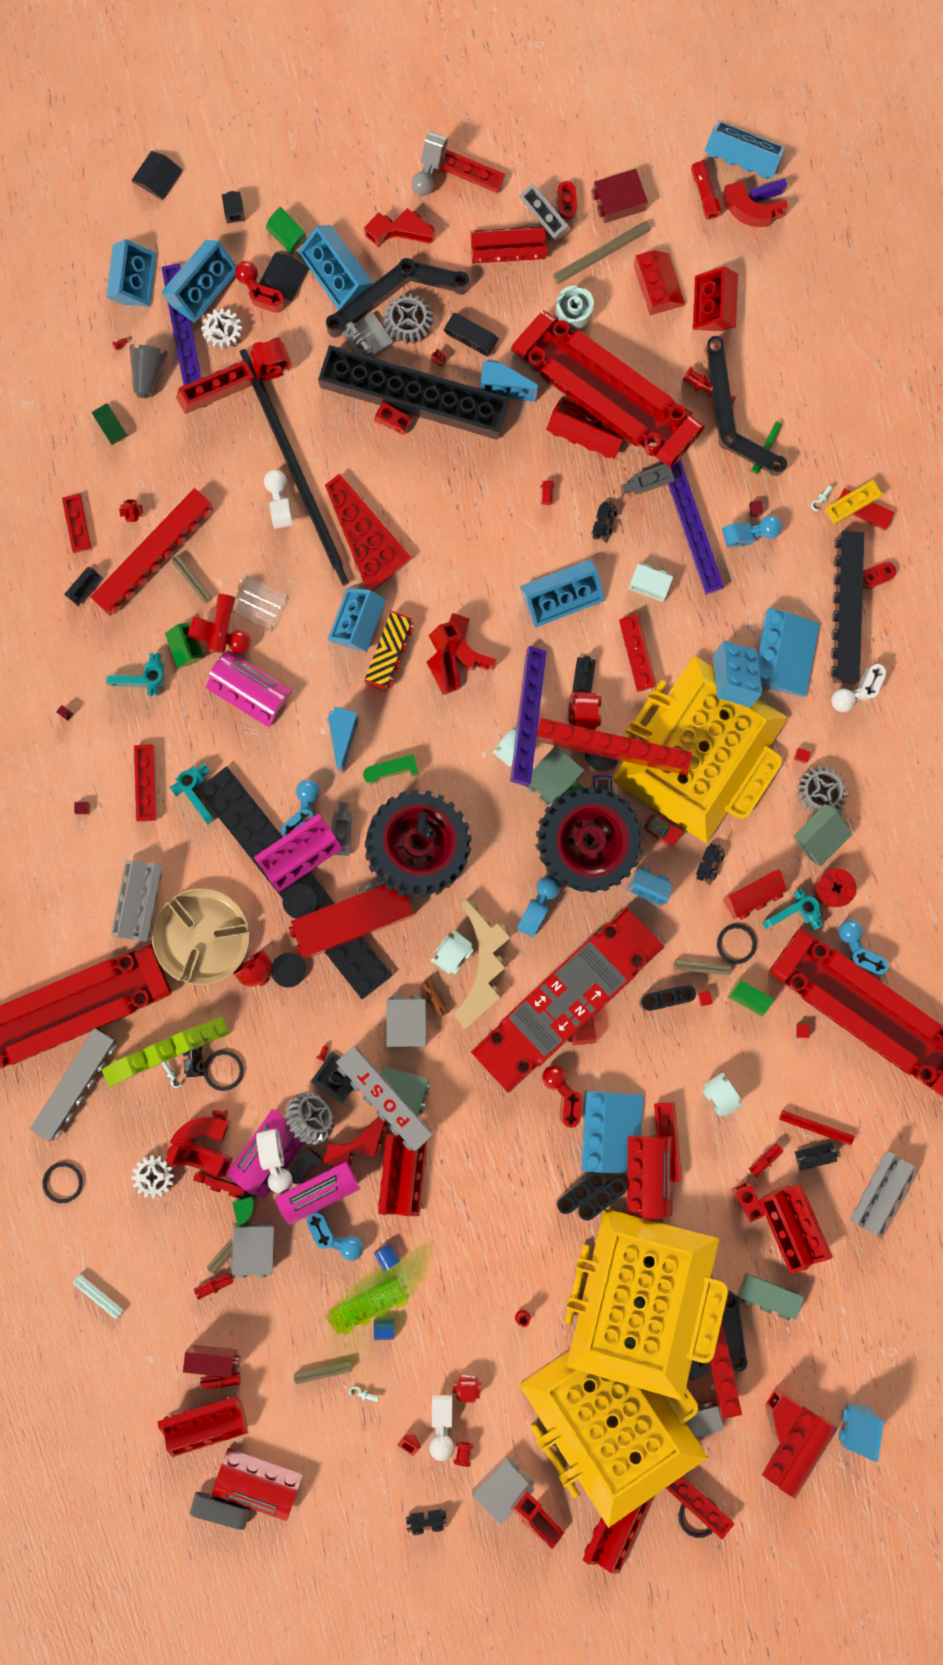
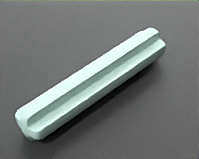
[73,1275,123,1319]

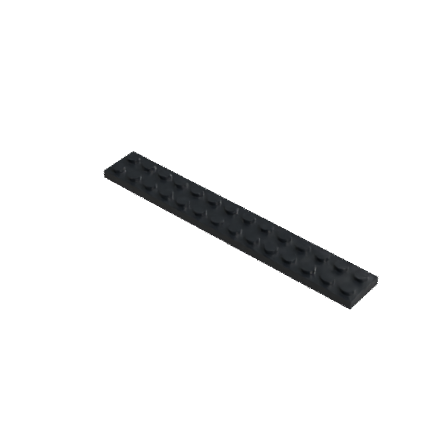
[196,766,392,1000]

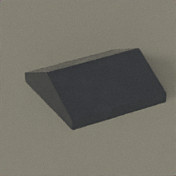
[131,151,183,200]
[259,252,308,301]
[310,1052,354,1104]

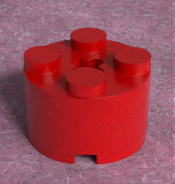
[249,337,292,381]
[568,692,602,730]
[813,868,857,908]

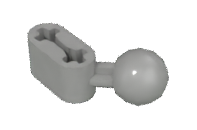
[411,130,448,196]

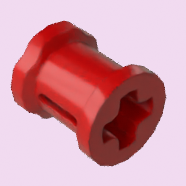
[453,1441,474,1467]

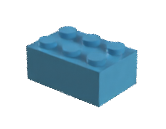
[713,641,762,708]

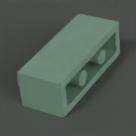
[737,1272,804,1321]

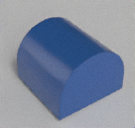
[374,1243,400,1271]
[374,1318,394,1340]

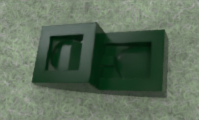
[91,403,128,445]

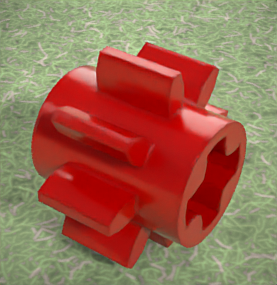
[119,499,143,522]

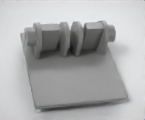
[342,312,394,357]

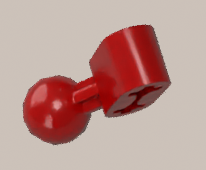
[235,260,285,313]
[187,617,251,654]
[542,1065,582,1128]

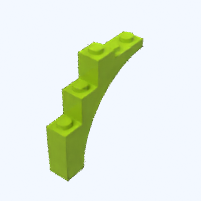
[101,1017,229,1087]

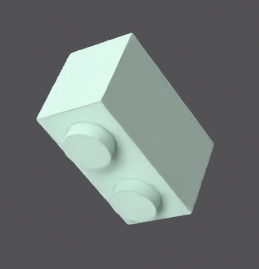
[628,563,673,602]

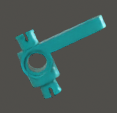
[106,653,165,696]
[169,763,215,825]
[762,888,825,930]

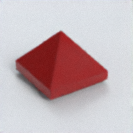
[397,1434,421,1456]

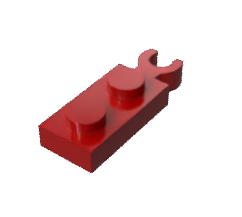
[193,1172,247,1198]

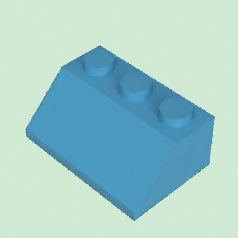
[106,239,156,307]
[327,588,386,652]

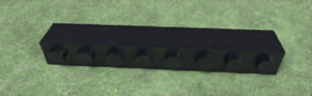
[830,531,864,684]

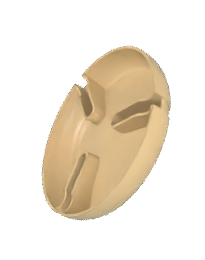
[152,888,249,985]

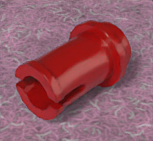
[540,480,555,505]
[515,1309,531,1327]

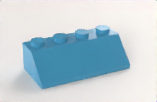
[705,120,786,179]
[298,225,373,310]
[161,240,236,322]
[520,559,605,628]

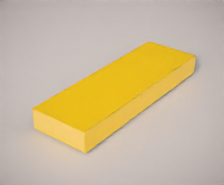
[824,480,883,525]

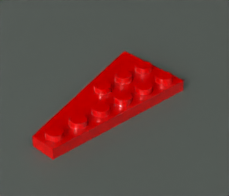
[325,473,412,591]

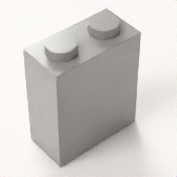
[386,995,426,1047]
[231,1222,274,1278]
[472,1456,535,1525]

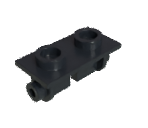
[591,501,618,543]
[64,566,103,607]
[572,656,596,693]
[696,843,725,885]
[183,1046,204,1078]
[794,1142,838,1171]
[406,1509,448,1535]

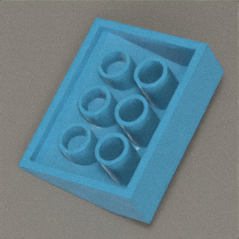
[757,608,820,697]
[580,1091,643,1173]

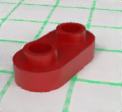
[557,181,577,219]
[863,562,896,589]

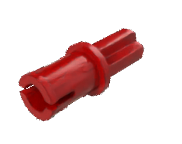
[748,1143,783,1178]
[194,1273,234,1300]
[200,1372,241,1389]

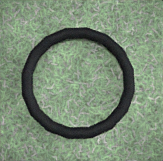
[717,924,756,964]
[203,1051,244,1091]
[42,1162,83,1203]
[678,1497,716,1538]

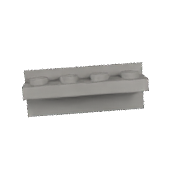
[110,860,162,942]
[850,1151,919,1239]

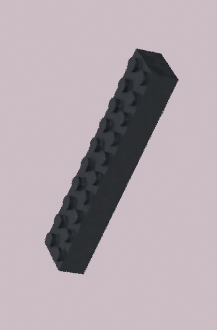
[318,345,509,440]

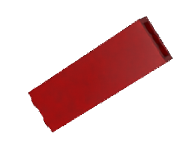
[288,884,414,960]

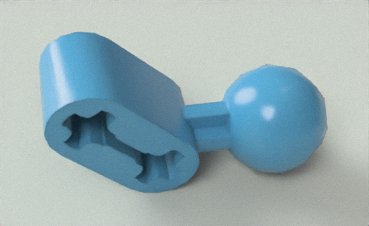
[722,515,783,548]
[281,779,320,836]
[516,876,561,938]
[838,919,889,975]
[307,1211,364,1261]

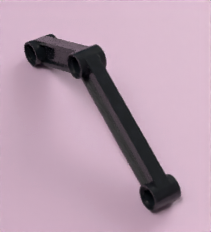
[326,258,469,338]
[705,336,787,476]
[644,1256,748,1372]

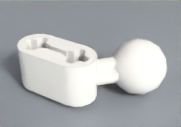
[263,470,293,529]
[831,664,886,713]
[256,1129,293,1193]
[429,1395,454,1461]

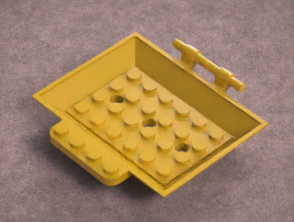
[611,655,788,844]
[564,1209,728,1401]
[519,1346,708,1528]

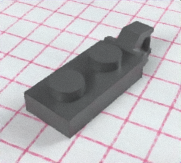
[622,464,675,495]
[332,802,353,856]

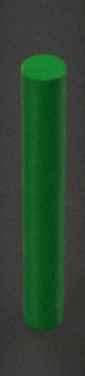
[751,422,782,474]

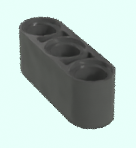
[190,1492,251,1530]

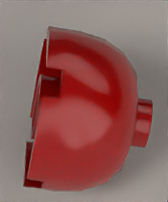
[233,950,273,987]

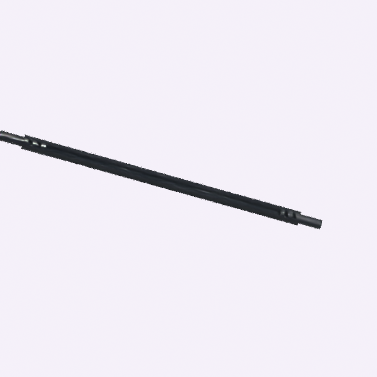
[239,349,349,586]

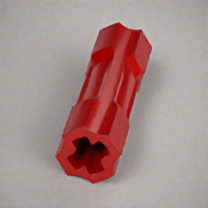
[691,160,721,220]
[208,594,235,654]

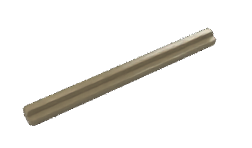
[553,221,650,284]

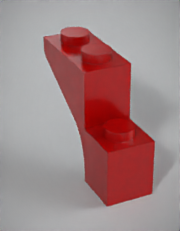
[364,208,435,248]
[426,620,462,695]
[323,1117,388,1166]
[510,1491,565,1550]

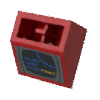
[765,1387,803,1444]

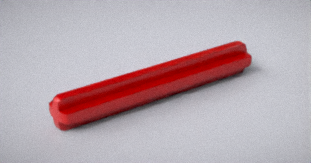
[779,1110,854,1145]

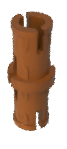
[421,978,450,1018]

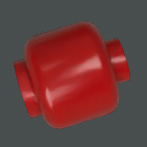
[452,1375,482,1403]

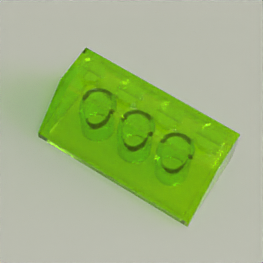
[326,1274,409,1336]

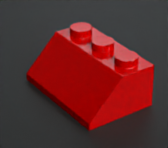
[634,250,685,315]
[693,266,738,331]
[723,869,787,920]

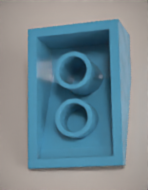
[481,360,538,402]
[327,706,359,773]
[626,867,672,906]
[838,1403,884,1462]

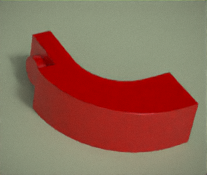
[723,181,788,227]
[449,613,496,671]
[169,1116,230,1167]
[165,1140,233,1177]

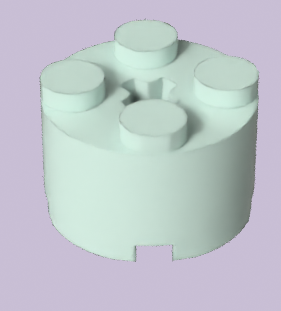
[555,286,594,330]
[492,723,517,767]
[430,929,473,974]
[702,1072,745,1118]

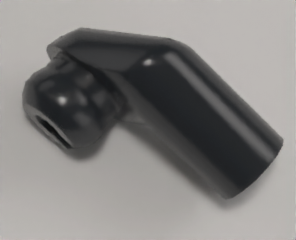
[417,812,436,840]

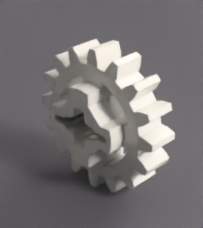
[201,308,243,350]
[131,1155,175,1199]

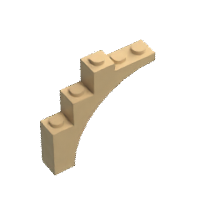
[453,900,510,1029]

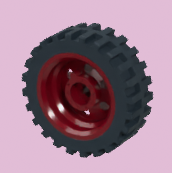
[536,787,644,893]
[365,790,472,899]

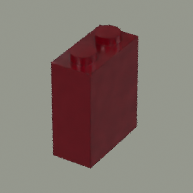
[591,169,648,224]
[183,1344,241,1378]

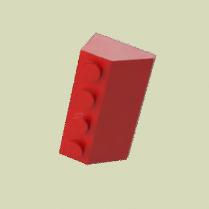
[546,397,624,459]

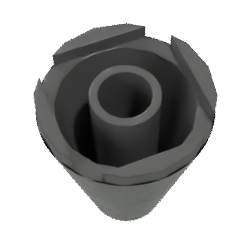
[129,344,168,399]

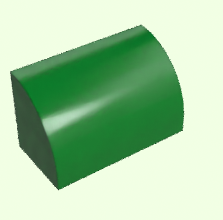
[266,206,307,255]
[165,623,205,668]
[728,980,774,1016]
[232,1194,257,1226]

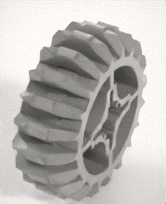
[383,293,433,344]
[796,765,848,814]
[284,1092,335,1145]

